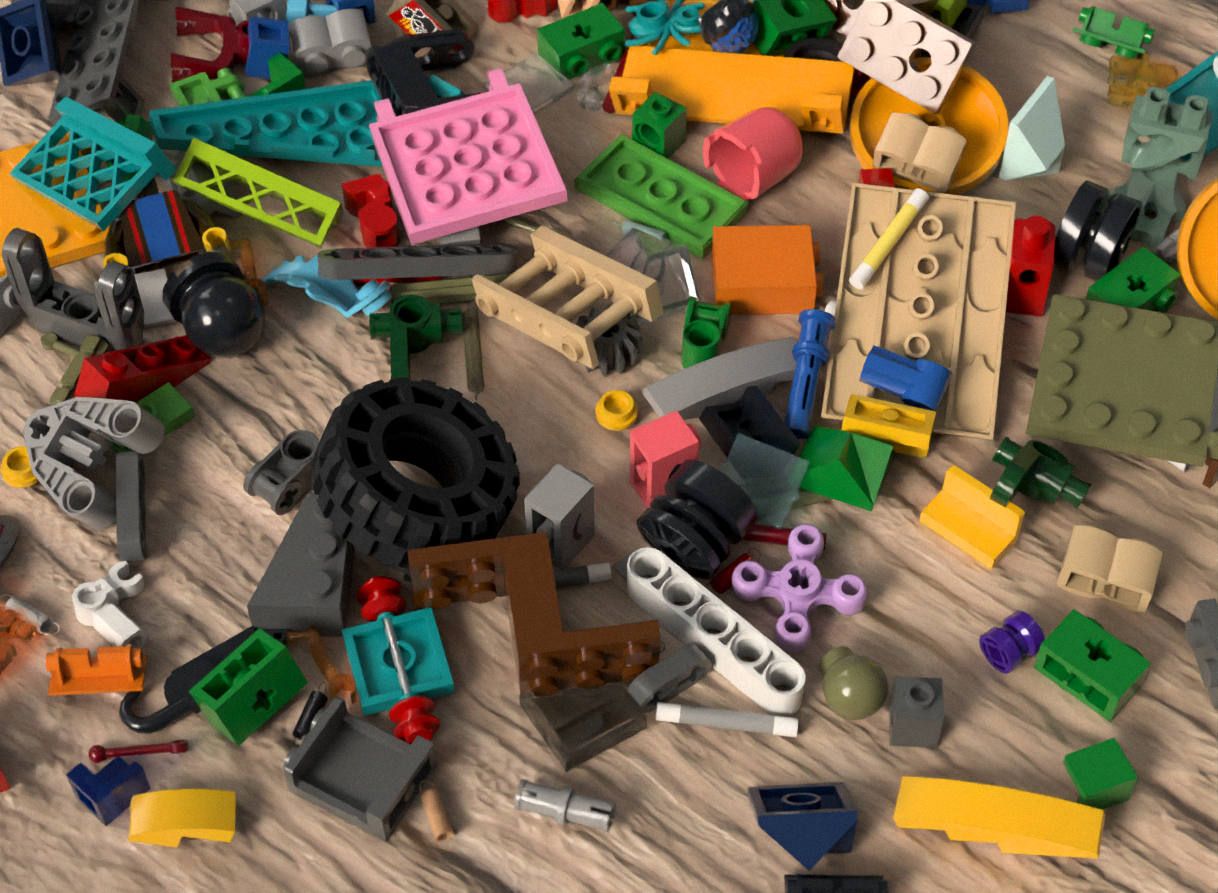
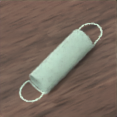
[612,219,675,247]

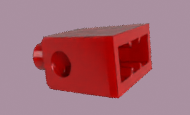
[1006,216,1056,317]

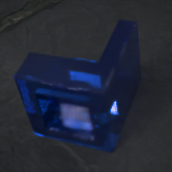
[66,757,151,826]

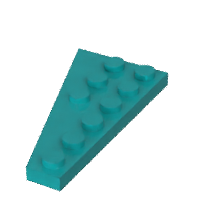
[149,80,383,167]

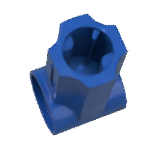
[859,345,953,413]

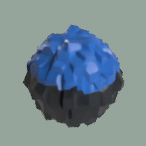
[698,0,759,53]

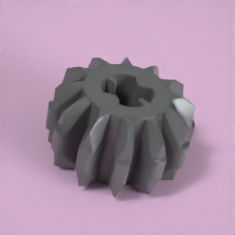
[576,305,642,377]

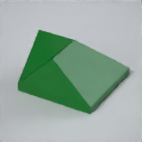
[788,426,896,512]

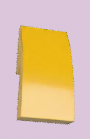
[129,789,236,848]

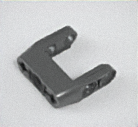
[2,228,144,352]

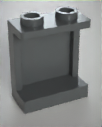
[283,696,437,842]

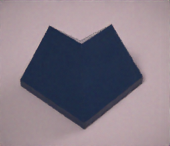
[0,0,62,86]
[747,782,858,871]

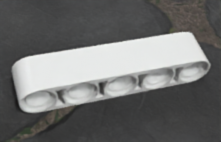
[627,547,806,717]

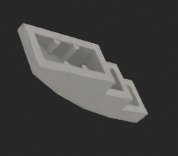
[643,337,798,420]

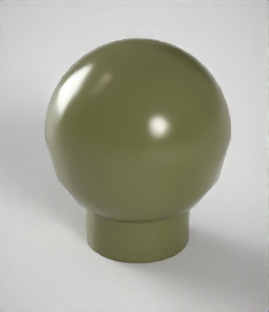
[820,646,888,720]

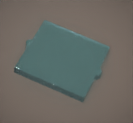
[719,433,810,530]

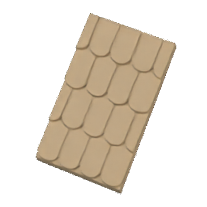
[821,183,1016,441]

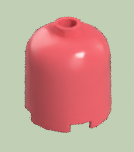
[703,107,804,201]

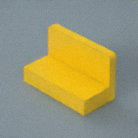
[841,394,936,458]
[920,465,1025,569]

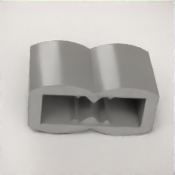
[289,9,371,75]

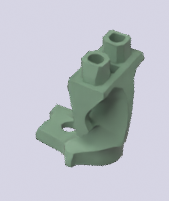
[1108,86,1214,249]

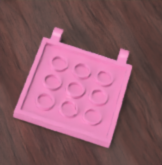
[369,68,568,245]

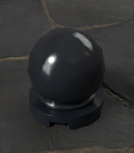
[162,251,266,359]

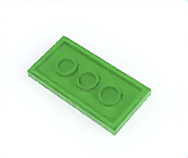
[575,134,749,259]

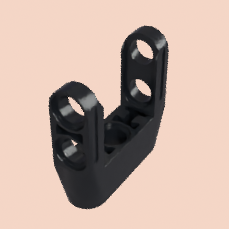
[366,29,485,117]

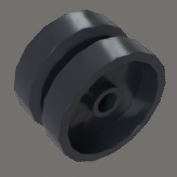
[1054,180,1142,281]

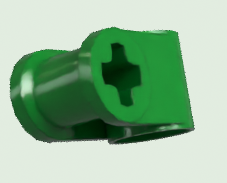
[681,296,731,369]

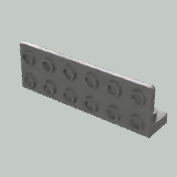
[48,0,144,124]

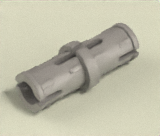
[514,779,616,832]

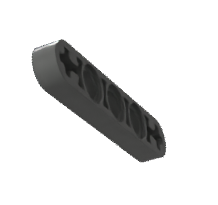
[318,243,517,280]

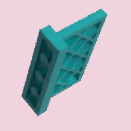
[9,96,176,231]

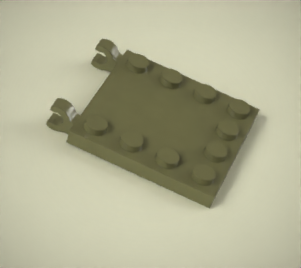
[1026,294,1218,467]

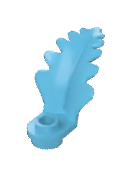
[260,255,393,319]

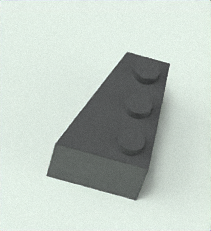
[247,493,355,637]

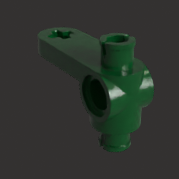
[369,295,463,381]
[989,436,1092,509]

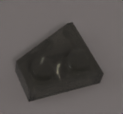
[519,684,647,772]

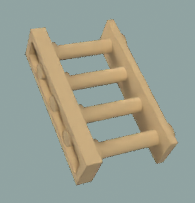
[471,226,664,369]

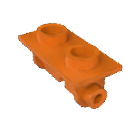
[46,644,148,696]

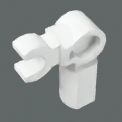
[72,561,147,649]

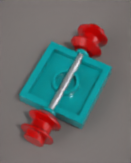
[342,576,455,744]

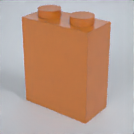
[711,225,823,315]

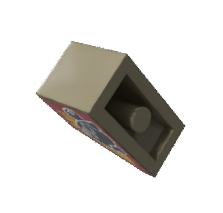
[386,0,479,51]

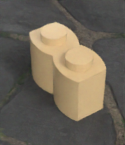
[872,113,967,192]
[1057,525,1163,612]

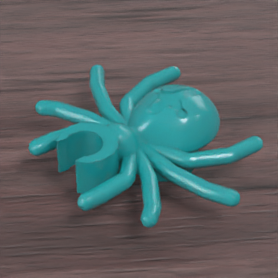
[625,0,705,55]

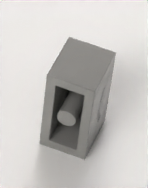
[524,463,594,570]

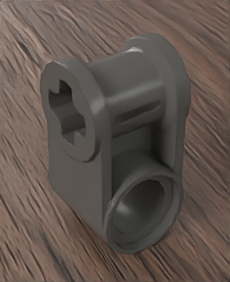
[243,430,319,515]

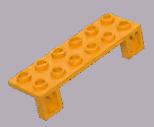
[609,46,855,134]

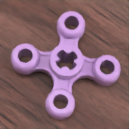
[732,524,868,653]

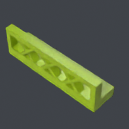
[173,138,344,248]

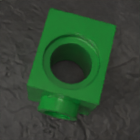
[632,92,687,159]

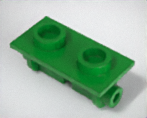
[1072,5,1155,60]

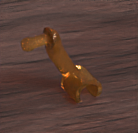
[225,238,269,307]
[287,626,358,704]

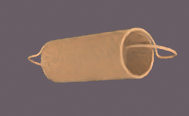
[419,781,455,851]

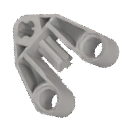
[23,397,165,530]

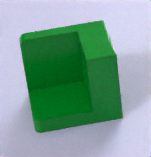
[249,53,306,97]
[1063,737,1138,810]

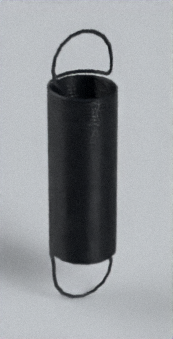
[292,682,328,745]

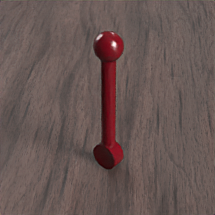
[88,740,189,763]

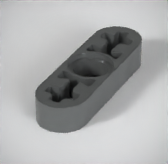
[116,450,146,563]

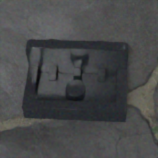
[699,385,800,480]

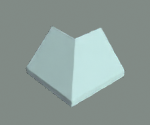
[999,75,1065,181]

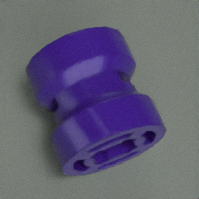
[979,610,1045,674]

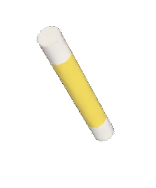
[849,188,929,289]

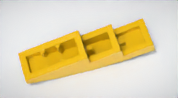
[893,776,1105,859]

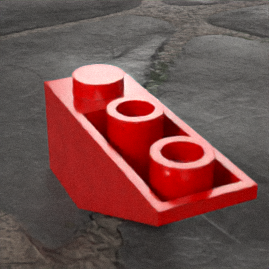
[74,335,211,403]

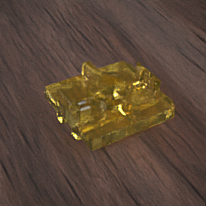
[1107,53,1178,109]

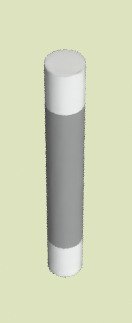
[656,702,798,737]

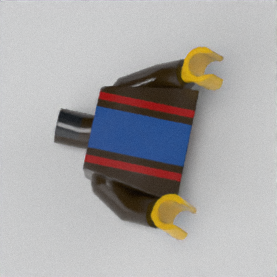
[103,177,231,274]

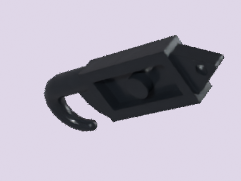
[119,626,291,734]

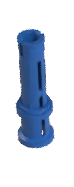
[785,309,837,439]

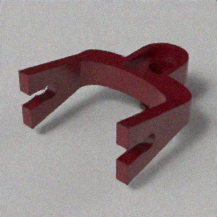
[170,6,249,83]

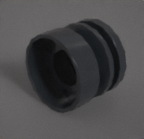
[636,460,758,580]

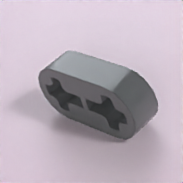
[627,643,712,713]

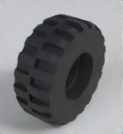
[311,377,520,572]

